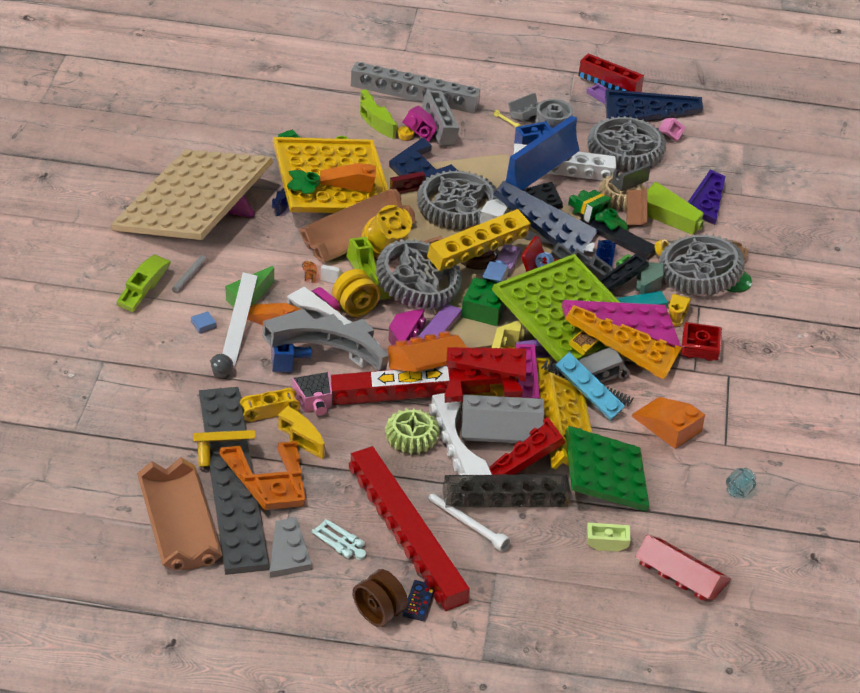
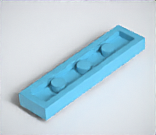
[555,352,625,421]

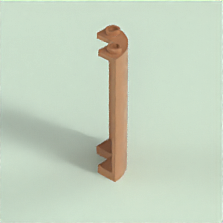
[298,189,416,262]
[137,457,223,571]

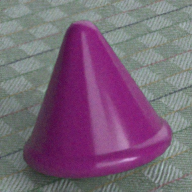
[227,195,255,218]

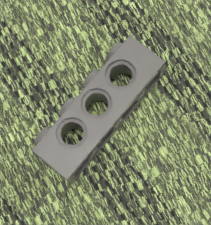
[422,90,460,145]

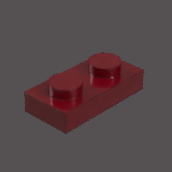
[390,171,425,194]

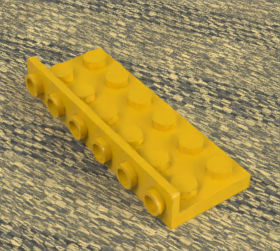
[538,372,592,469]

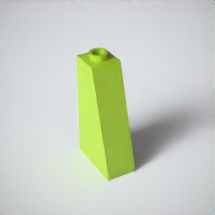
[647,182,704,235]

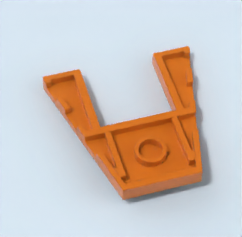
[219,441,305,510]

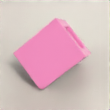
[659,118,686,141]

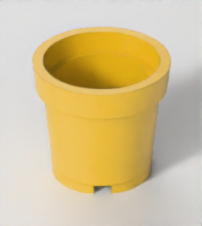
[361,205,412,260]

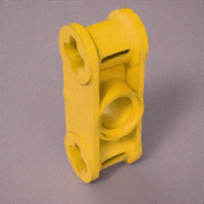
[240,388,300,422]

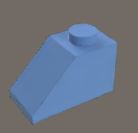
[483,260,509,283]

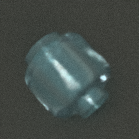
[726,468,756,498]

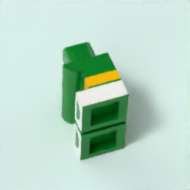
[568,190,611,222]

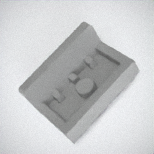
[508,93,540,121]

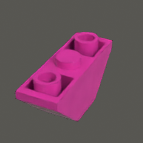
[388,308,426,345]

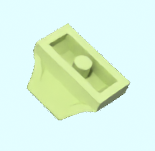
[587,523,630,552]

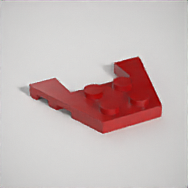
[444,368,523,403]

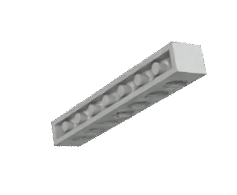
[351,62,481,114]

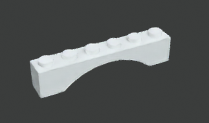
[287,287,380,368]
[429,393,492,493]

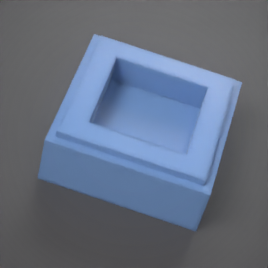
[191,312,217,333]

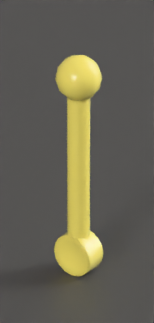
[493,110,521,129]

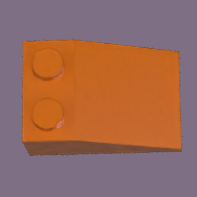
[632,397,705,449]

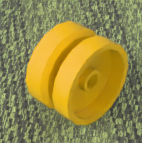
[332,269,381,317]

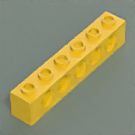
[427,209,531,271]

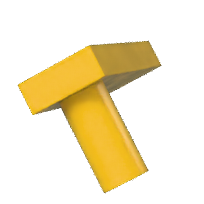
[193,430,255,467]

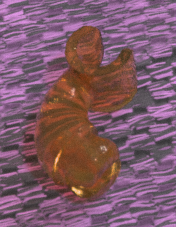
[302,261,318,283]

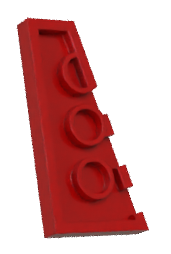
[446,347,526,382]
[489,417,566,486]

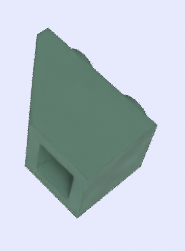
[636,262,663,294]

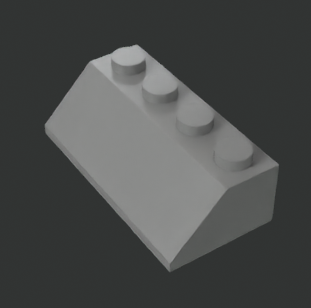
[462,395,544,443]

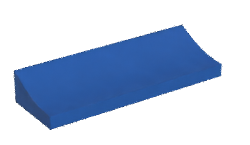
[505,116,580,190]

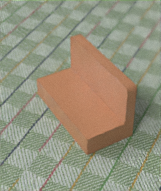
[626,188,647,226]

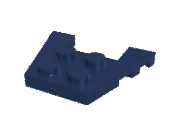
[389,138,458,181]

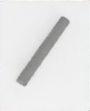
[172,256,206,293]

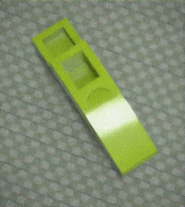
[360,89,398,139]
[116,254,171,313]

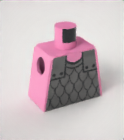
[292,372,332,416]

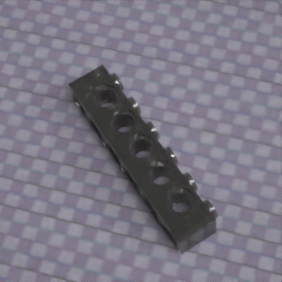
[442,474,571,508]

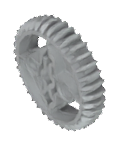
[587,116,666,171]
[417,170,498,230]
[659,234,745,296]
[376,238,462,310]

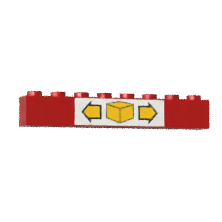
[331,365,490,405]

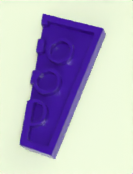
[688,169,726,225]

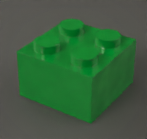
[461,278,506,326]

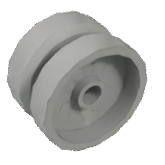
[535,99,573,128]

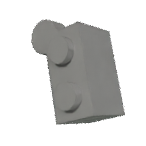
[578,347,630,383]

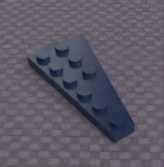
[605,89,703,121]

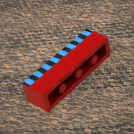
[578,53,644,92]

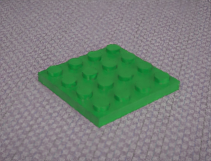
[565,426,649,512]

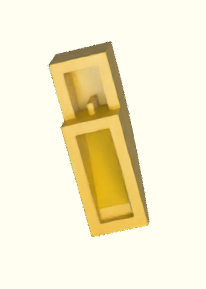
[278,406,325,459]

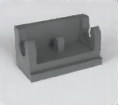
[611,160,651,191]

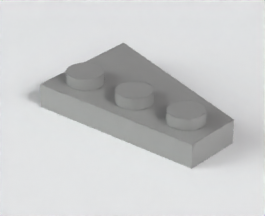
[270,517,312,578]

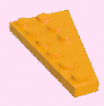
[565,305,682,380]

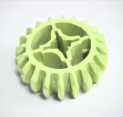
[385,408,440,455]

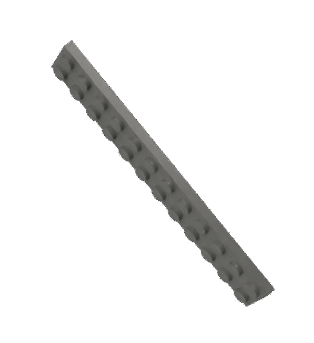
[199,387,268,575]

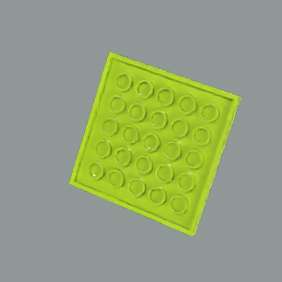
[492,254,620,363]

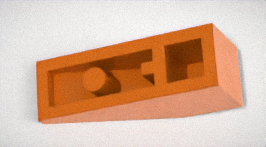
[320,163,376,193]
[247,303,301,325]

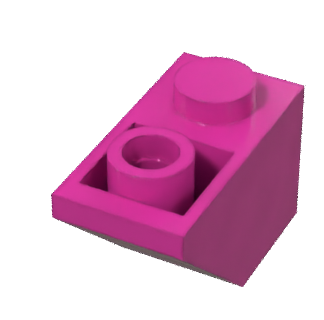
[402,105,437,142]

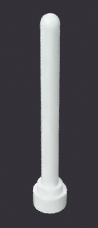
[428,494,511,552]

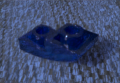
[272,188,289,216]
[596,240,616,267]

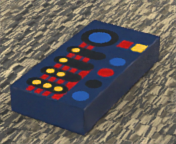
[403,580,434,622]

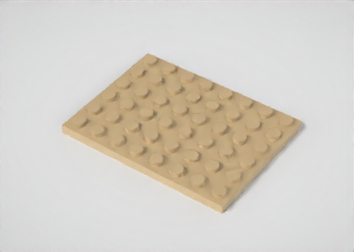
[111,149,273,240]

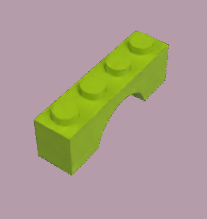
[347,237,392,300]

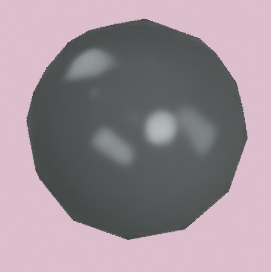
[210,354,233,378]

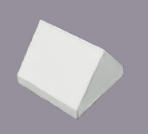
[320,265,343,283]

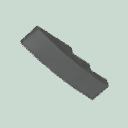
[550,242,614,280]

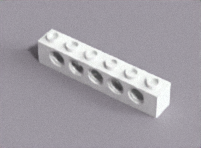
[512,143,616,181]

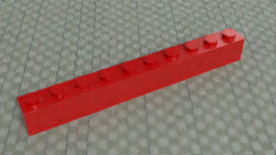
[349,446,470,611]

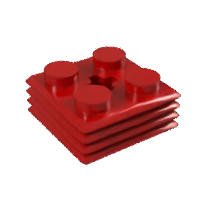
[681,322,722,361]

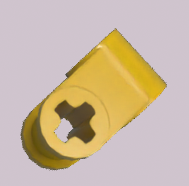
[668,294,691,327]

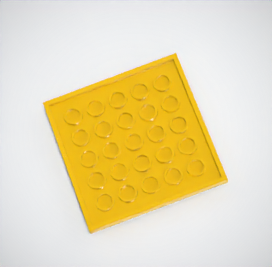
[272,137,388,213]

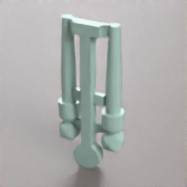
[312,519,366,560]

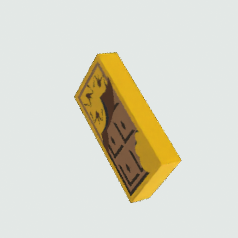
[569,330,599,356]

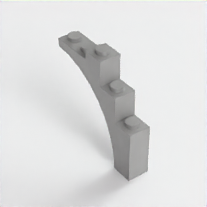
[262,309,389,371]

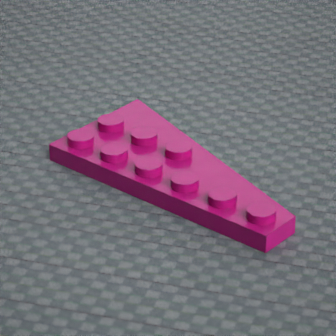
[561,300,681,347]

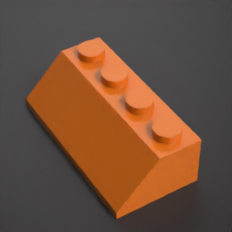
[388,331,467,372]

